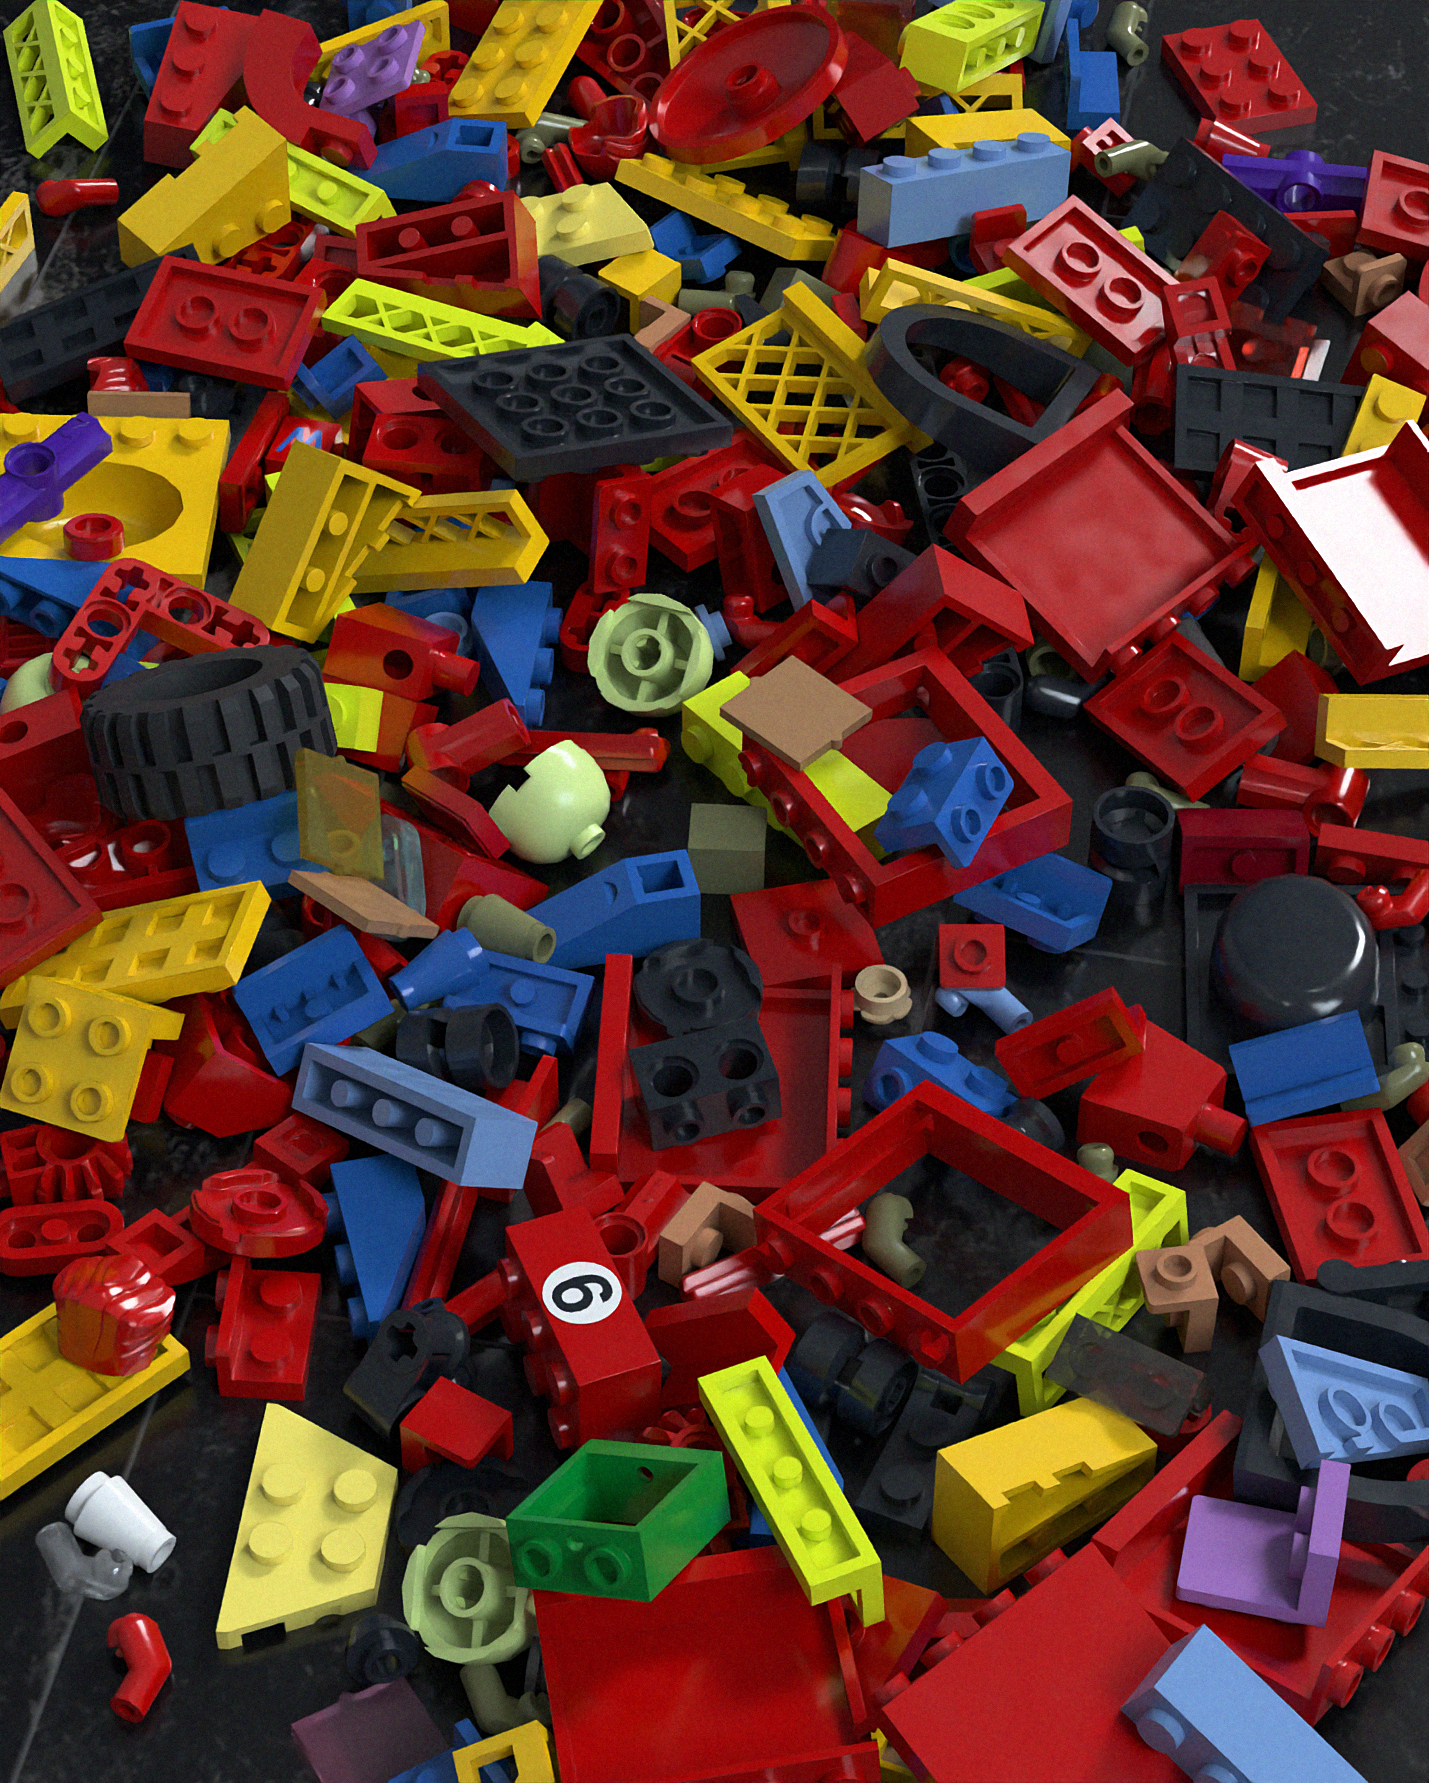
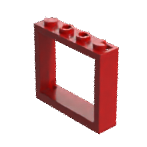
[738,644,1073,930]
[752,1079,1134,1385]

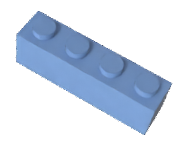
[857,132,1071,248]
[291,1043,538,1189]
[1120,1624,1368,1783]

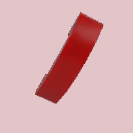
[1160,276,1237,371]
[105,1111,350,1286]

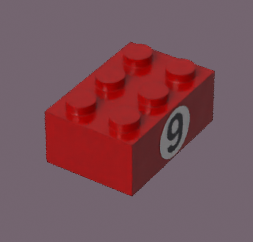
[497,1204,661,1455]

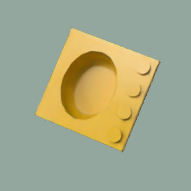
[0,413,231,591]

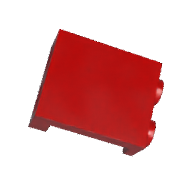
[528,463,653,594]

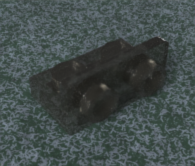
[1046,1313,1215,1438]

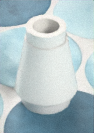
[65,1471,176,1573]

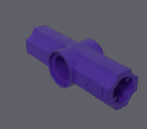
[1222,150,1367,215]
[0,411,113,544]

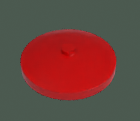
[648,4,849,165]

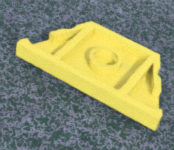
[520,182,654,266]
[216,1403,399,1649]

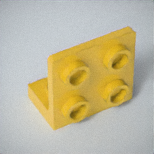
[0,975,185,1142]

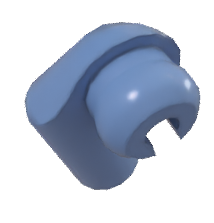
[934,987,1033,1035]

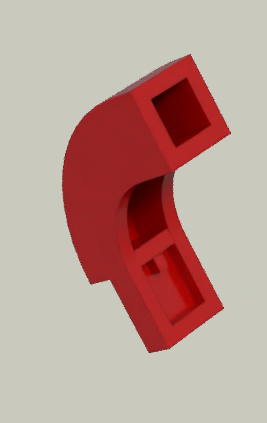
[243,8,378,170]

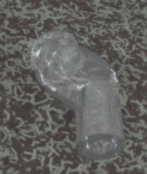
[35,1522,133,1601]

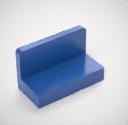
[1063,18,1120,130]
[1228,1010,1381,1127]

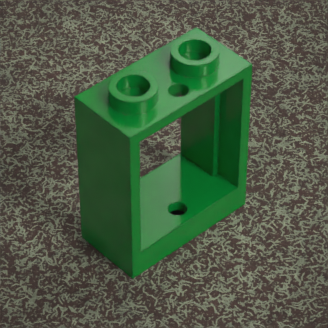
[505,1439,731,1602]

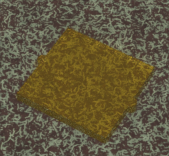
[295,748,384,883]

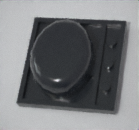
[1183,873,1429,1092]

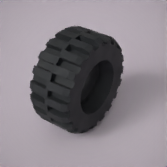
[79,644,338,821]

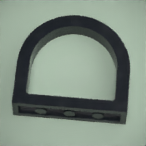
[864,304,1103,477]
[1233,1279,1429,1544]

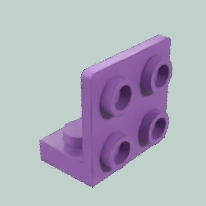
[319,20,426,140]
[1175,1459,1351,1628]

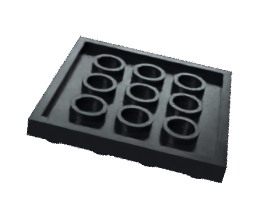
[417,333,733,483]

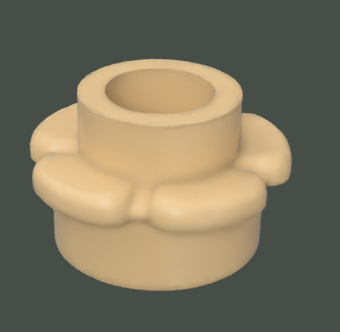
[850,965,912,1025]

